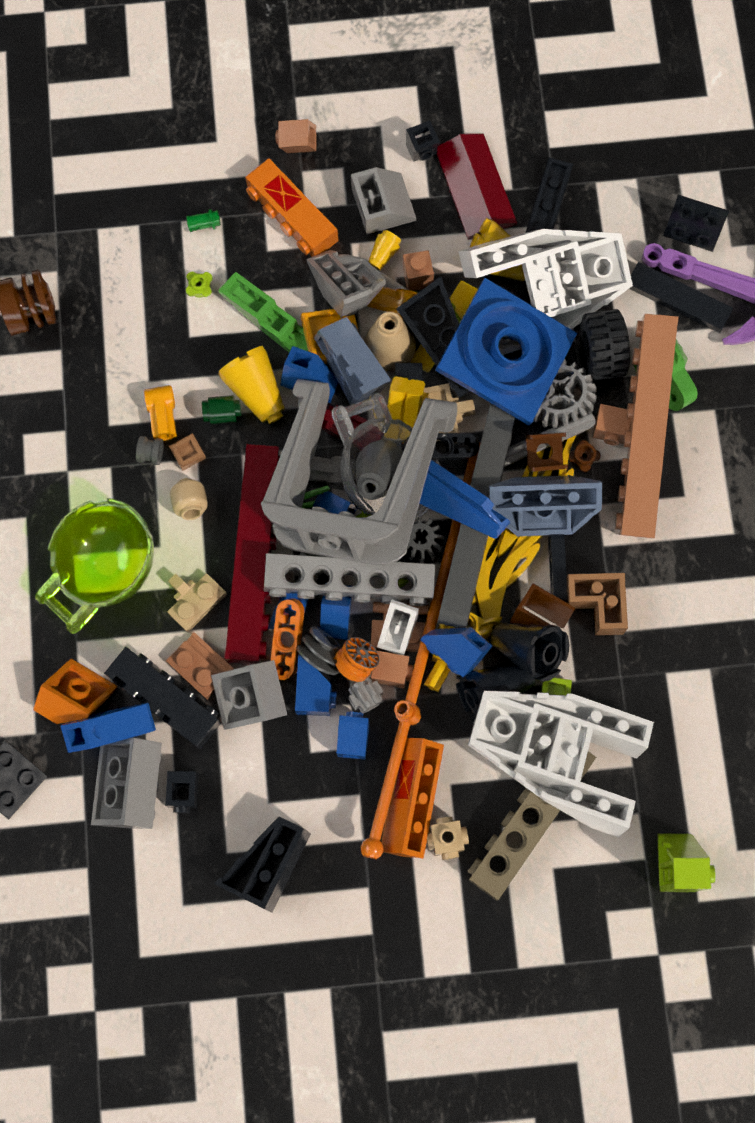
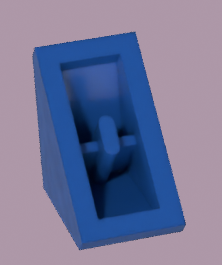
[320,583,353,640]

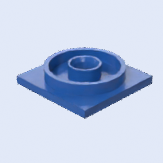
[435,278,577,425]

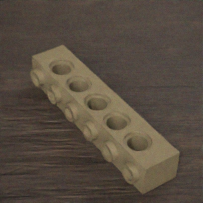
[468,751,597,901]

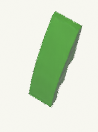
[218,272,308,352]

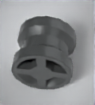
[136,436,163,465]

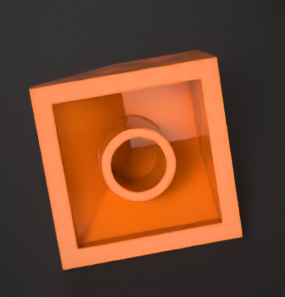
[33,659,118,724]

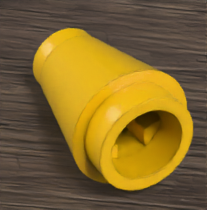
[368,230,401,271]

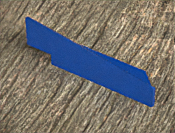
[419,460,510,539]

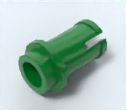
[186,209,221,232]

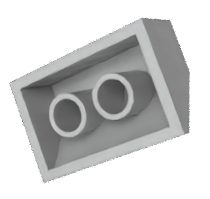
[91,738,162,829]

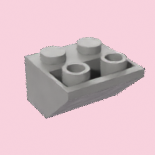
[351,167,416,235]

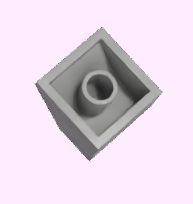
[211,660,287,730]

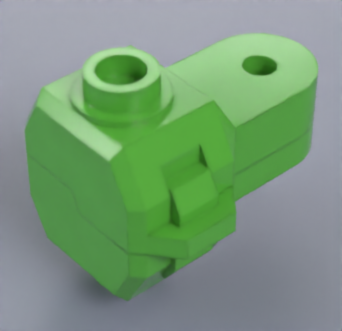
[633,339,698,411]

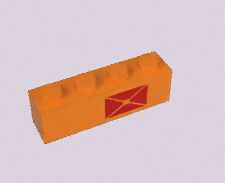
[245,158,338,257]
[382,738,444,859]

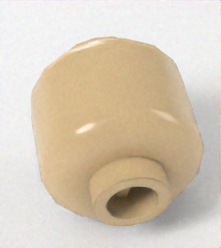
[170,478,208,520]

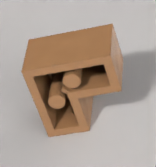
[567,573,628,635]

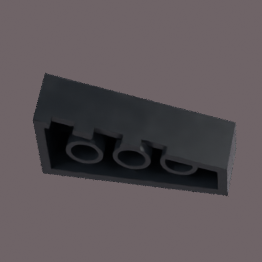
[396,277,469,398]
[104,647,221,750]

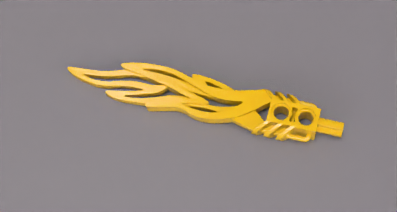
[424,435,577,692]

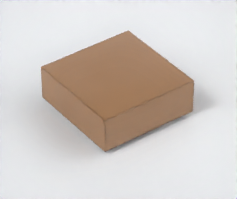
[169,433,206,471]

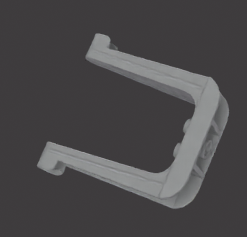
[261,379,457,565]

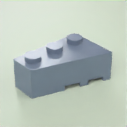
[314,317,391,408]

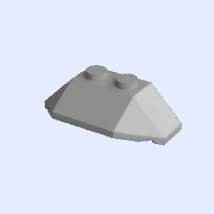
[307,250,386,317]

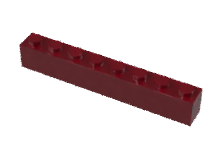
[225,444,281,665]

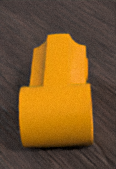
[367,286,417,320]
[144,385,177,441]

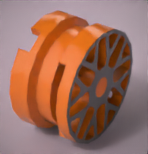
[334,637,380,682]

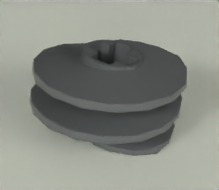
[297,626,342,675]

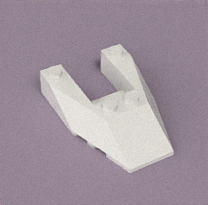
[458,229,633,355]
[468,691,654,837]

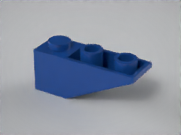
[61,703,156,753]

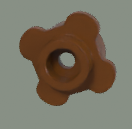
[568,440,601,472]

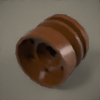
[0,269,56,336]

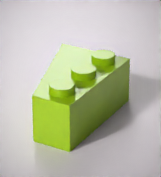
[657,834,716,892]

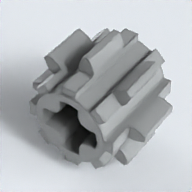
[348,677,384,714]

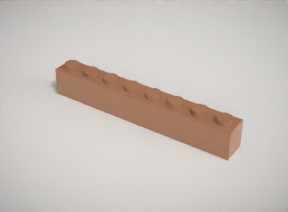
[615,314,678,538]

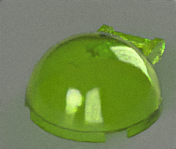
[35,498,154,634]

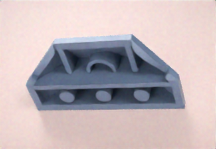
[489,475,602,536]

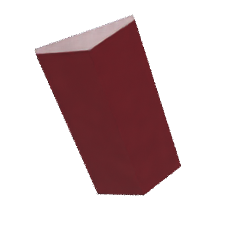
[436,133,517,240]

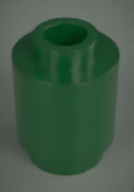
[202,395,241,424]

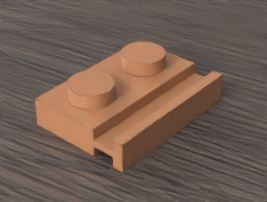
[166,632,234,700]

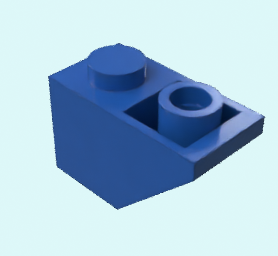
[280,346,338,403]
[420,627,492,677]
[337,712,369,760]

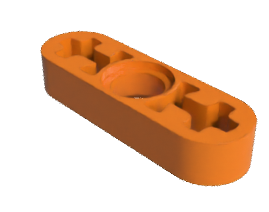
[270,598,305,680]

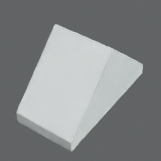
[377,600,419,655]

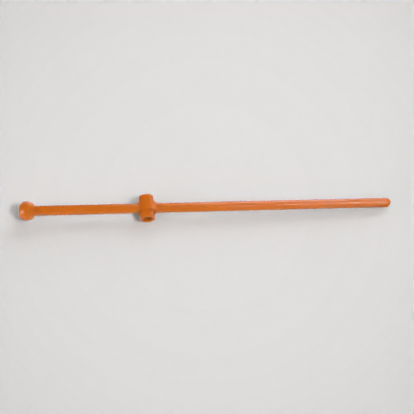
[361,442,481,859]

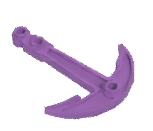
[642,243,755,345]

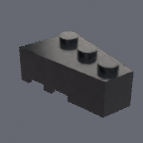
[214,817,311,913]

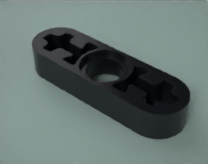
[401,433,479,461]
[548,534,568,603]

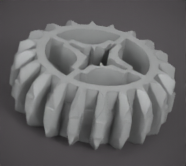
[534,359,596,429]

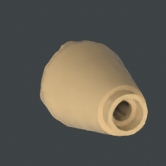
[364,312,416,371]

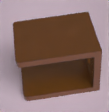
[526,432,568,472]
[510,583,575,629]

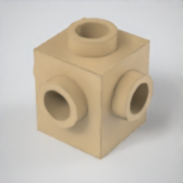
[427,817,469,860]

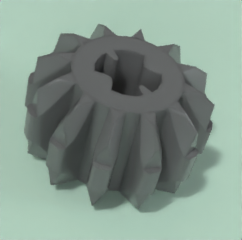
[406,516,444,564]

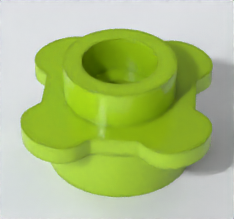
[186,272,213,298]

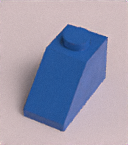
[313,491,358,515]
[295,655,337,716]

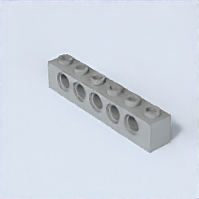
[264,553,435,606]

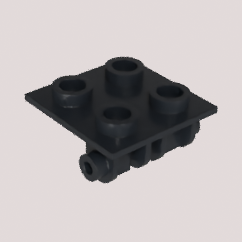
[663,194,729,252]
[0,740,47,820]

